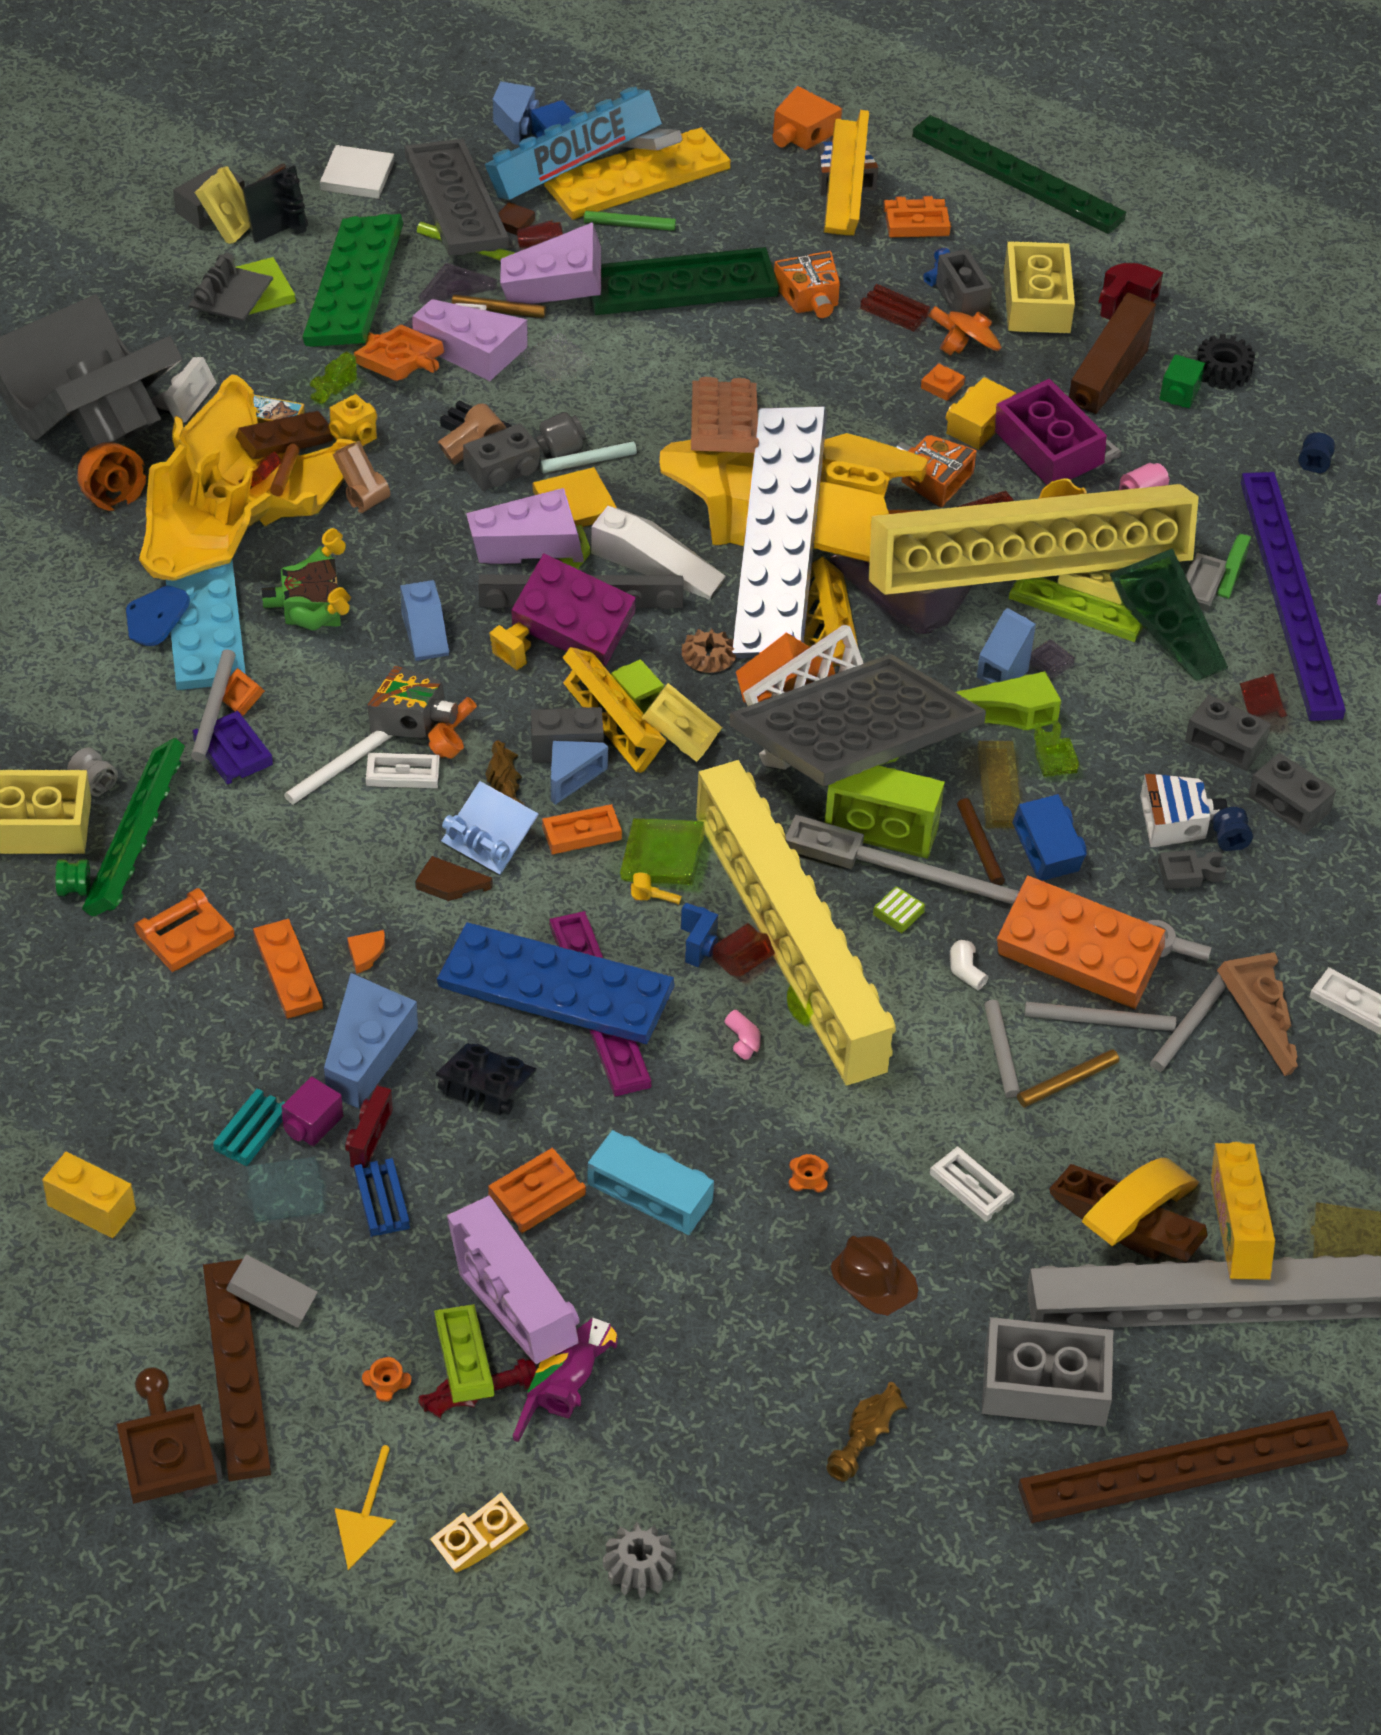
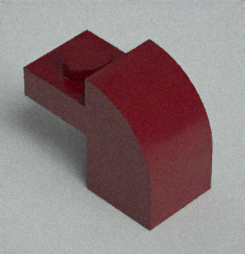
[1098,263,1163,320]

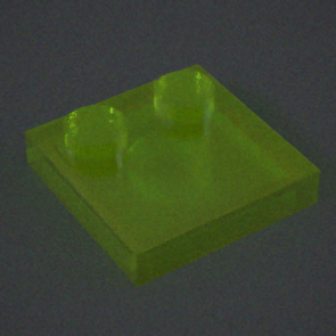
[620,818,705,885]

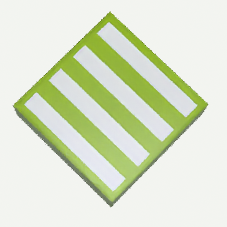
[873,886,925,934]

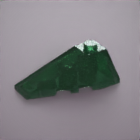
[1109,548,1228,681]

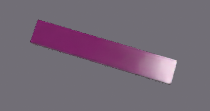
[549,911,651,1097]

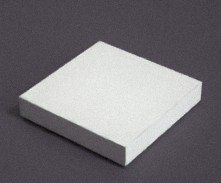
[320,145,394,199]

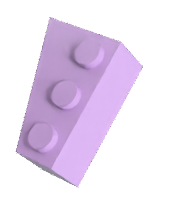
[500,222,601,304]
[412,299,527,381]

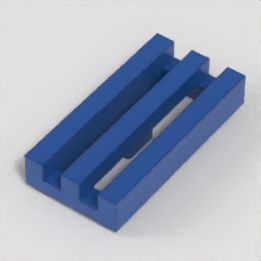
[354,1158,410,1237]

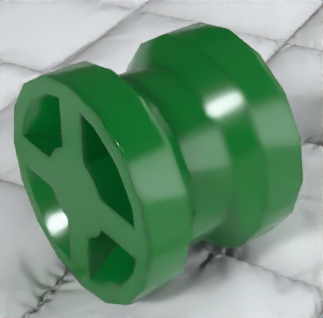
[55,859,90,896]

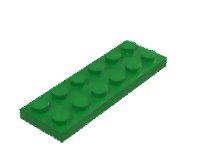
[302,214,404,347]

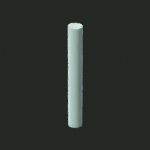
[540,441,637,473]

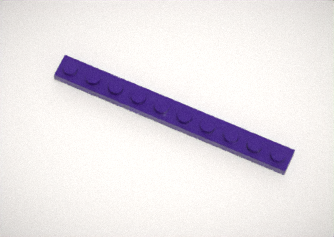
[1240,472,1346,721]

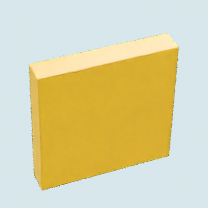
[533,467,617,527]

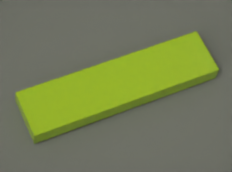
[1009,577,1148,642]

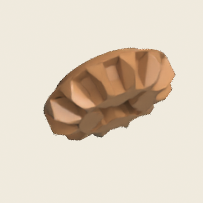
[682,628,736,673]

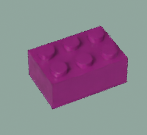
[995,378,1107,485]
[511,553,636,667]

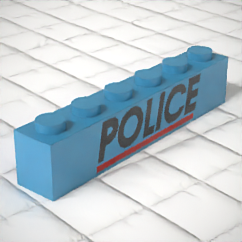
[485,87,662,200]

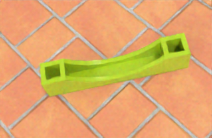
[879,671,1061,765]

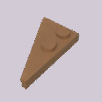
[1217,952,1298,1076]

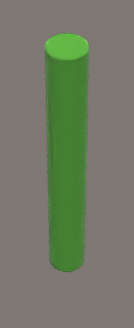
[584,211,676,231]

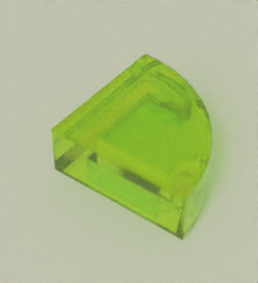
[786,985,814,1027]

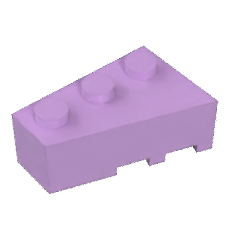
[466,488,584,564]

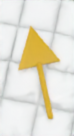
[335,1445,396,1570]

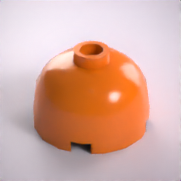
[77,442,146,511]

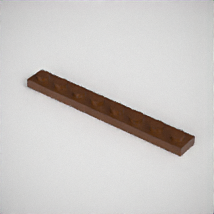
[1018,1410,1349,1524]

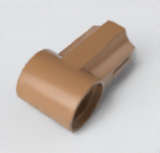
[437,403,506,465]
[332,441,390,513]

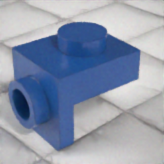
[681,903,718,968]

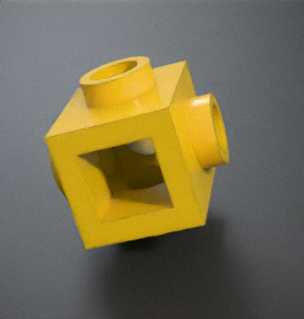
[329,394,377,446]

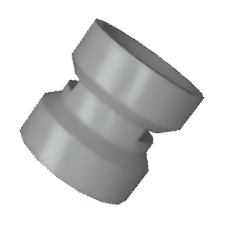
[67,747,118,797]

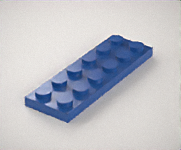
[437,922,675,1044]

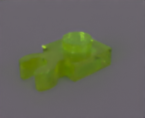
[309,351,357,404]
[1034,720,1079,777]

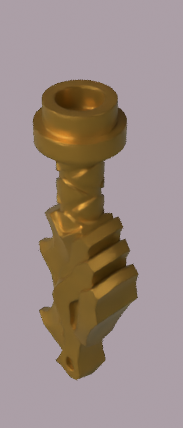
[485,741,525,806]
[826,1382,907,1482]

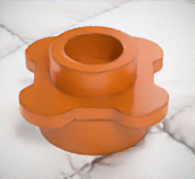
[789,1154,828,1193]
[362,1357,411,1402]

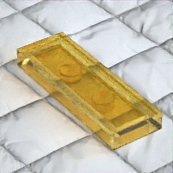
[977,741,1020,828]

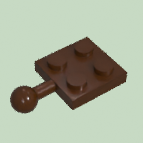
[117,1367,218,1504]

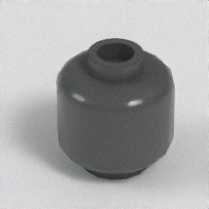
[536,412,587,458]

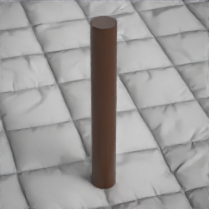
[957,798,1005,885]

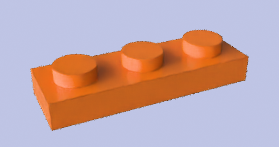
[253,919,323,1019]

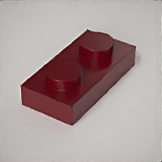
[345,1085,393,1168]

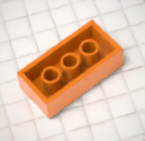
[997,875,1165,1009]

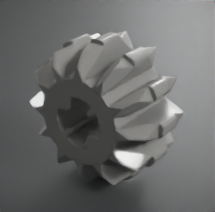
[603,1522,676,1599]

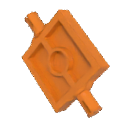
[354,325,444,381]

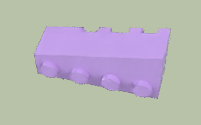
[447,1195,579,1364]

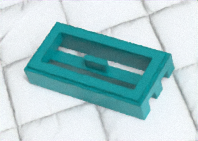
[213,1088,285,1167]

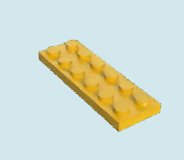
[544,127,731,220]

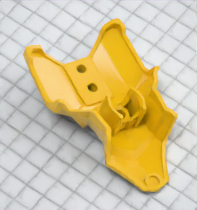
[139,374,355,581]
[659,433,927,562]

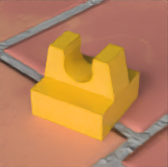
[489,622,531,670]

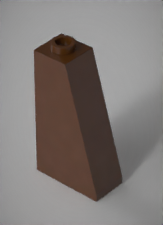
[1069,293,1156,414]

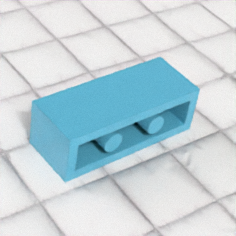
[587,1130,714,1235]

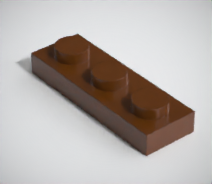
[236,411,334,459]

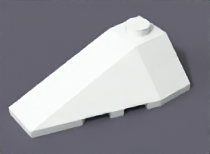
[591,506,726,600]

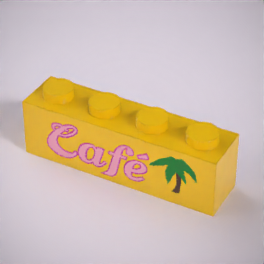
[1211,1142,1275,1280]

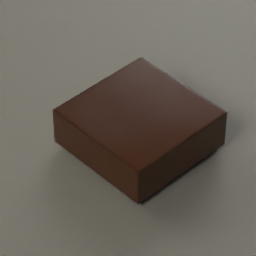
[498,202,535,237]

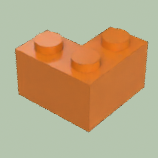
[736,632,835,704]

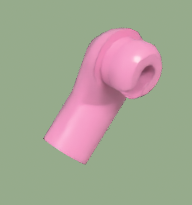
[725,1009,761,1060]

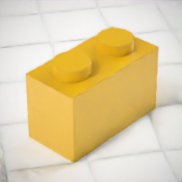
[946,377,1016,450]
[42,1151,136,1238]

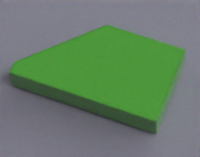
[1217,534,1251,599]

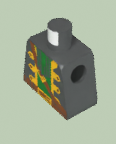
[367,666,458,738]

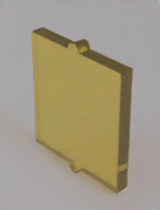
[1310,1202,1381,1258]

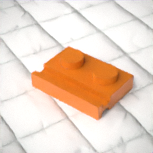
[488,1148,586,1234]

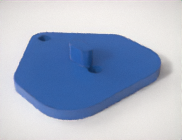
[126,585,190,646]

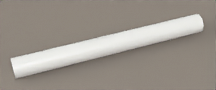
[284,731,393,805]

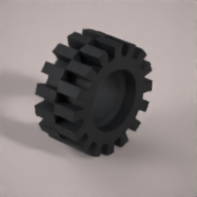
[1196,334,1255,390]

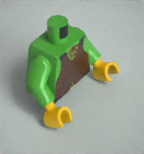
[262,528,351,631]

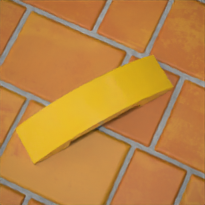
[1082,1158,1199,1246]

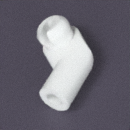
[950,940,988,991]

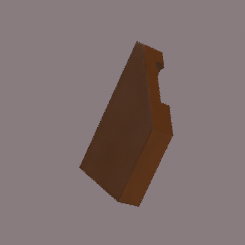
[415,856,493,901]

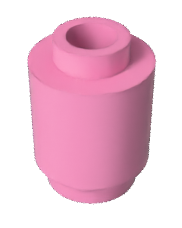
[1119,463,1169,490]

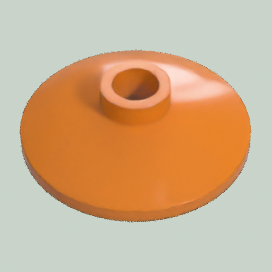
[948,311,1002,351]

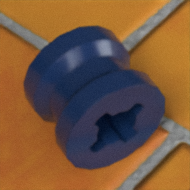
[1298,432,1336,474]
[1212,807,1253,851]

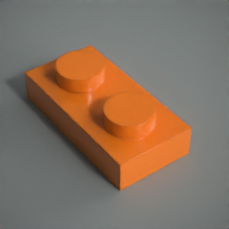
[542,804,622,854]

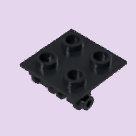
[242,165,309,243]
[436,1043,536,1116]

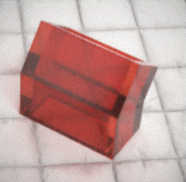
[713,923,776,977]

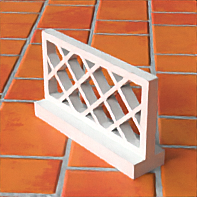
[743,625,864,769]

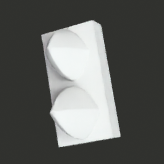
[151,357,216,422]

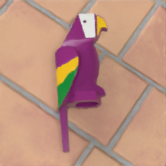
[513,1318,618,1442]

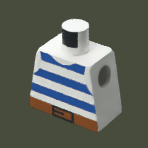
[1140,774,1228,847]

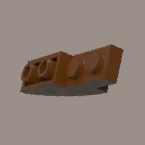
[1049,1164,1208,1262]

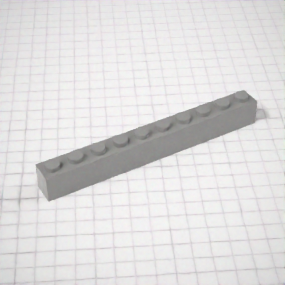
[1027,1254,1381,1328]

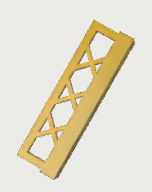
[824,110,869,236]
[804,556,859,667]
[563,647,666,773]

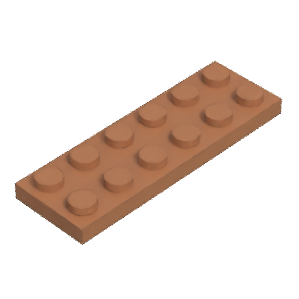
[691,377,759,453]

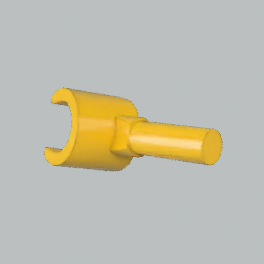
[631,873,682,904]

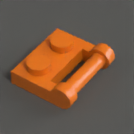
[134,888,235,973]

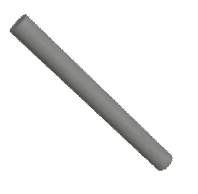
[191,649,236,762]
[1150,973,1227,1072]
[1024,1002,1176,1032]

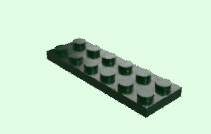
[590,247,779,315]

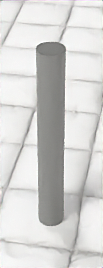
[984,1000,1020,1098]

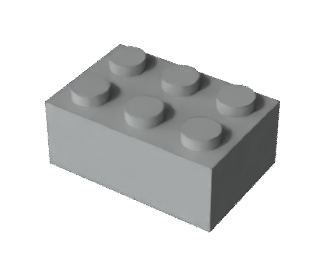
[982,1317,1113,1427]

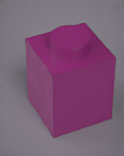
[281,1076,343,1147]

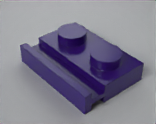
[192,711,273,785]

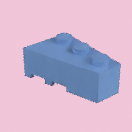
[324,973,418,1109]

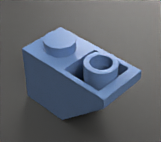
[493,81,539,145]
[977,608,1036,684]

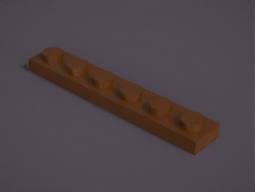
[203,1259,271,1482]

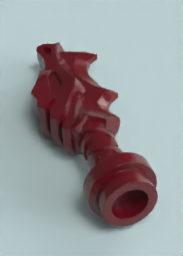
[418,1358,537,1419]

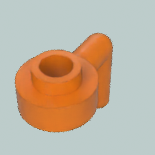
[928,306,969,356]
[428,697,477,759]

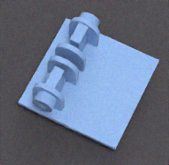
[441,781,539,875]

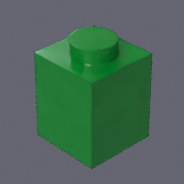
[1159,354,1205,409]

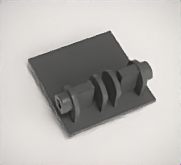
[188,253,273,321]

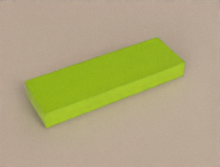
[434,1304,494,1403]

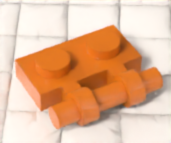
[883,196,951,237]

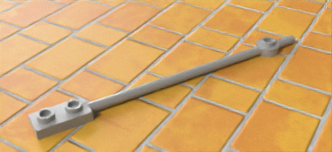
[785,815,1212,961]

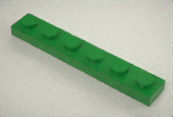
[82,738,185,917]

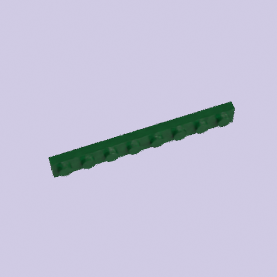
[912,115,1126,234]

